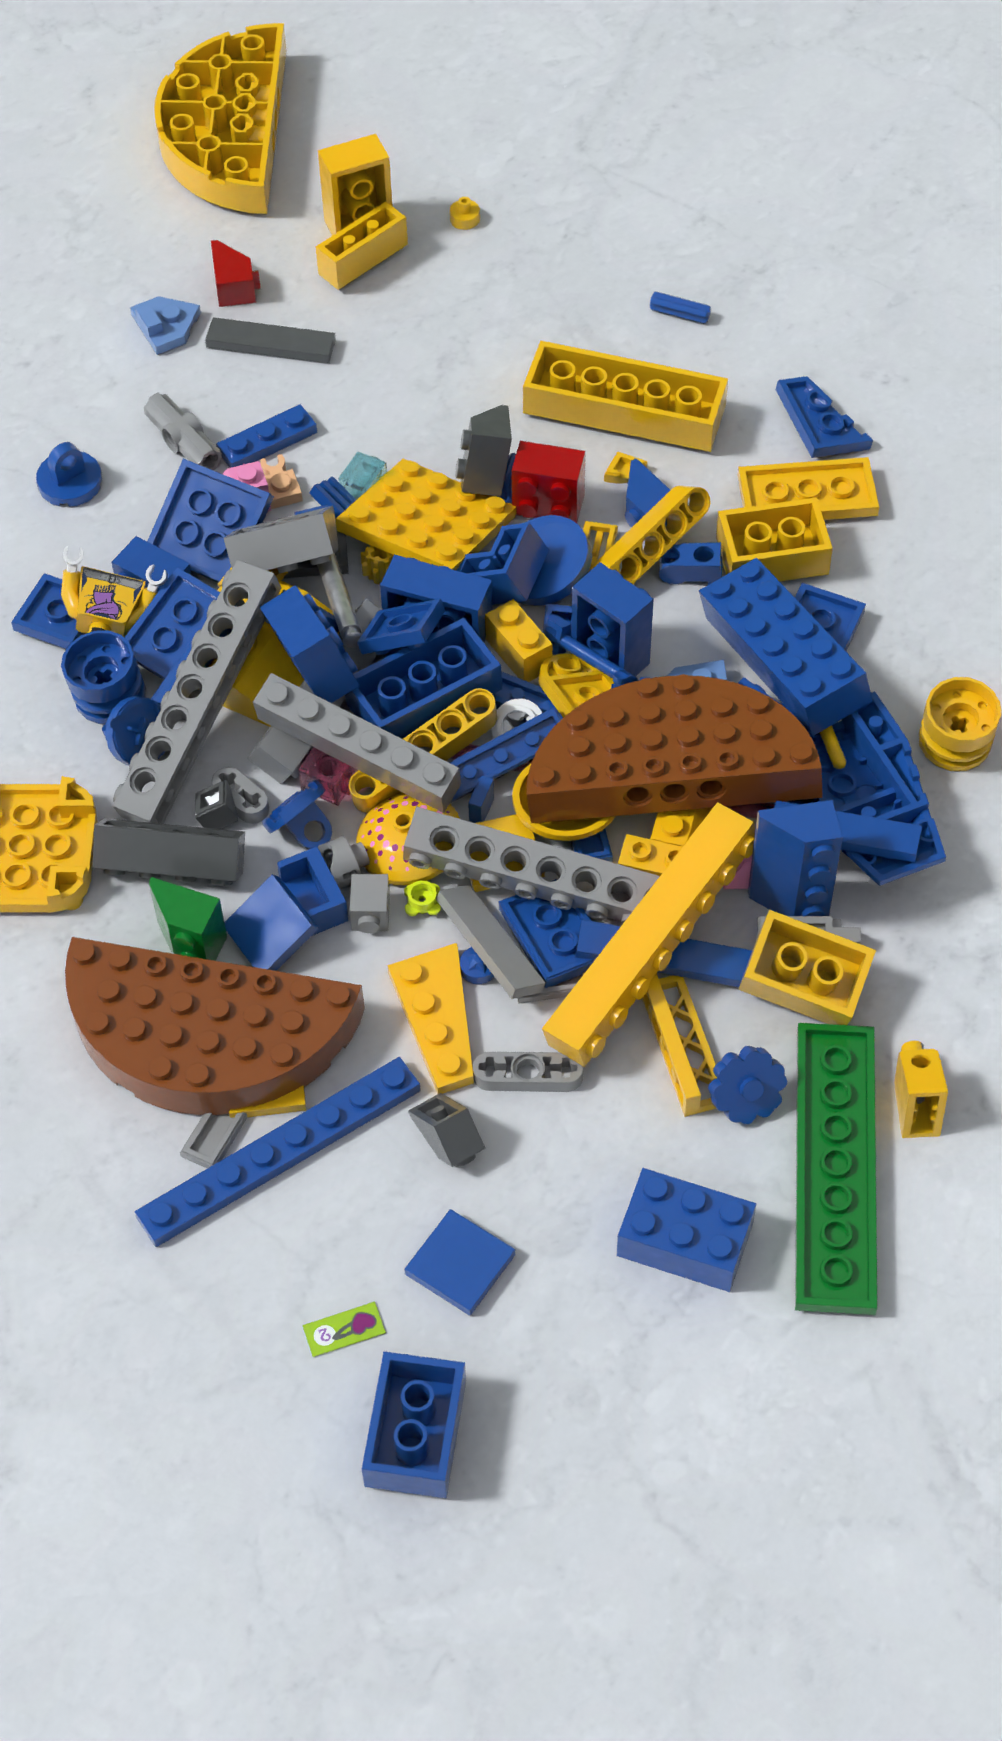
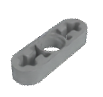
[473,1052,583,1092]

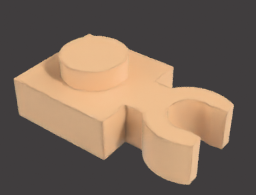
[260,454,303,509]

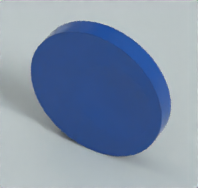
[519,515,592,606]

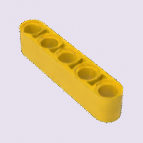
[588,486,710,584]
[349,688,497,813]

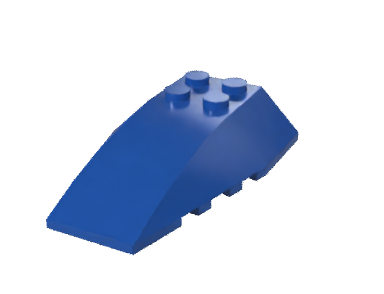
[789,691,946,886]

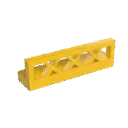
[642,973,717,1117]

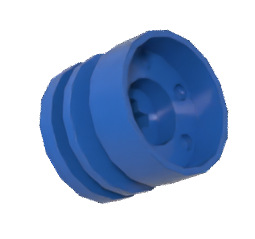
[61,630,146,724]

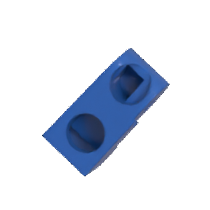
[659,542,722,585]

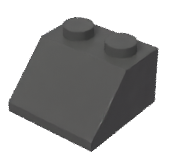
[455,405,512,497]

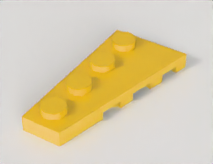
[387,943,474,1094]

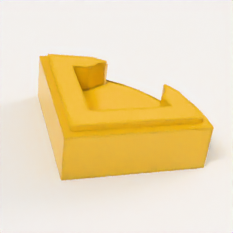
[604,451,647,484]

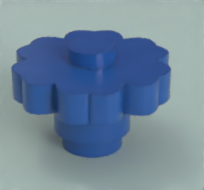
[708,1046,787,1124]

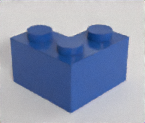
[456,522,549,605]

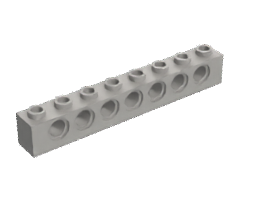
[112,560,282,824]
[403,807,660,924]

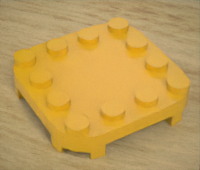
[0,776,98,913]

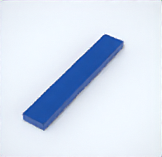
[575,919,753,987]

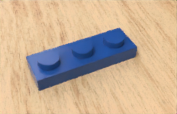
[216,404,317,468]

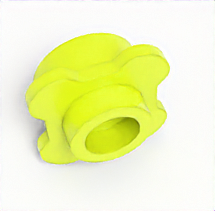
[404,880,441,916]

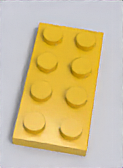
[737,457,879,520]

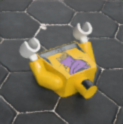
[61,546,168,638]

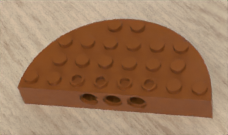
[526,674,823,823]
[65,937,365,1115]

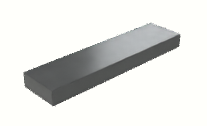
[205,317,336,363]

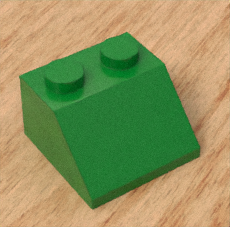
[149,877,227,961]

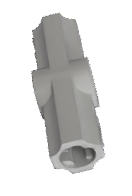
[144,392,222,470]

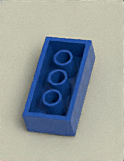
[345,618,502,739]

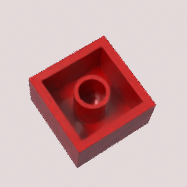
[512,441,585,523]

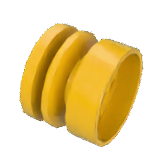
[919,677,1001,771]

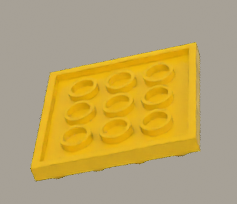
[335,458,516,570]

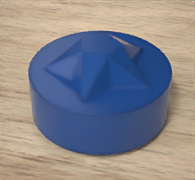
[460,947,494,984]

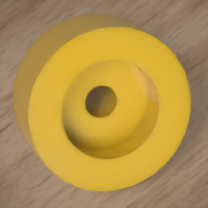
[449,196,480,230]

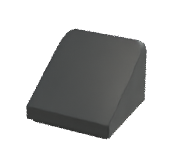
[195,780,238,829]

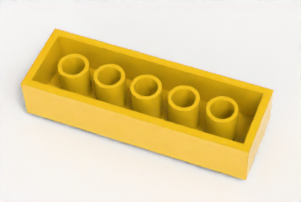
[523,340,728,452]

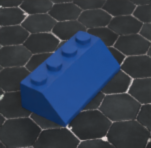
[748,800,843,916]

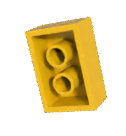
[318,134,392,236]
[716,497,833,581]
[738,909,876,1025]

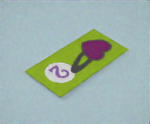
[302,1301,386,1357]

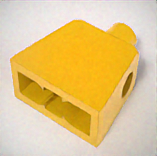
[894,1041,948,1138]

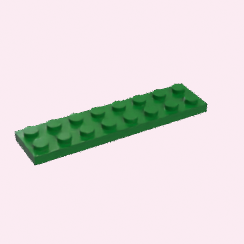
[795,1023,877,1315]

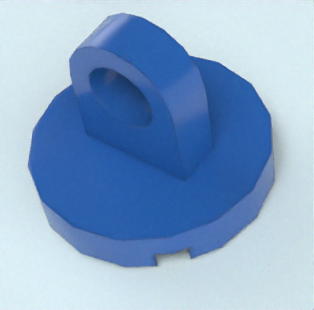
[36,442,102,507]
[102,696,165,765]
[262,779,332,849]

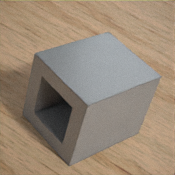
[350,874,390,933]

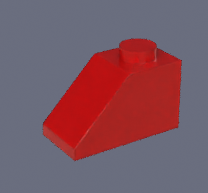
[211,240,261,307]

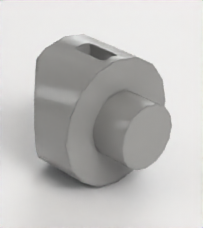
[318,836,370,889]

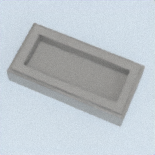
[180,1112,248,1168]

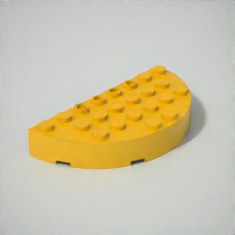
[154,23,287,214]

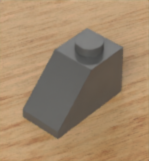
[408,1093,486,1167]

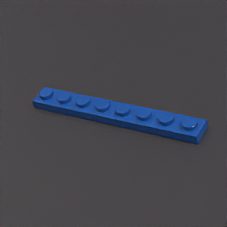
[135,1056,421,1247]

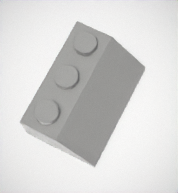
[224,506,339,573]

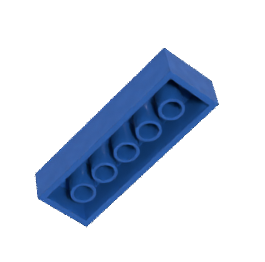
[698,557,873,736]

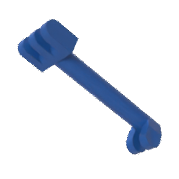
[544,615,638,689]

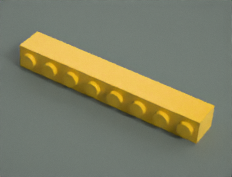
[542,802,755,1067]

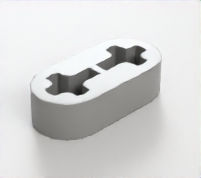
[211,767,269,824]

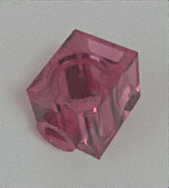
[299,748,355,806]

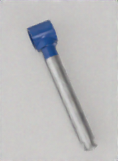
[294,505,362,648]

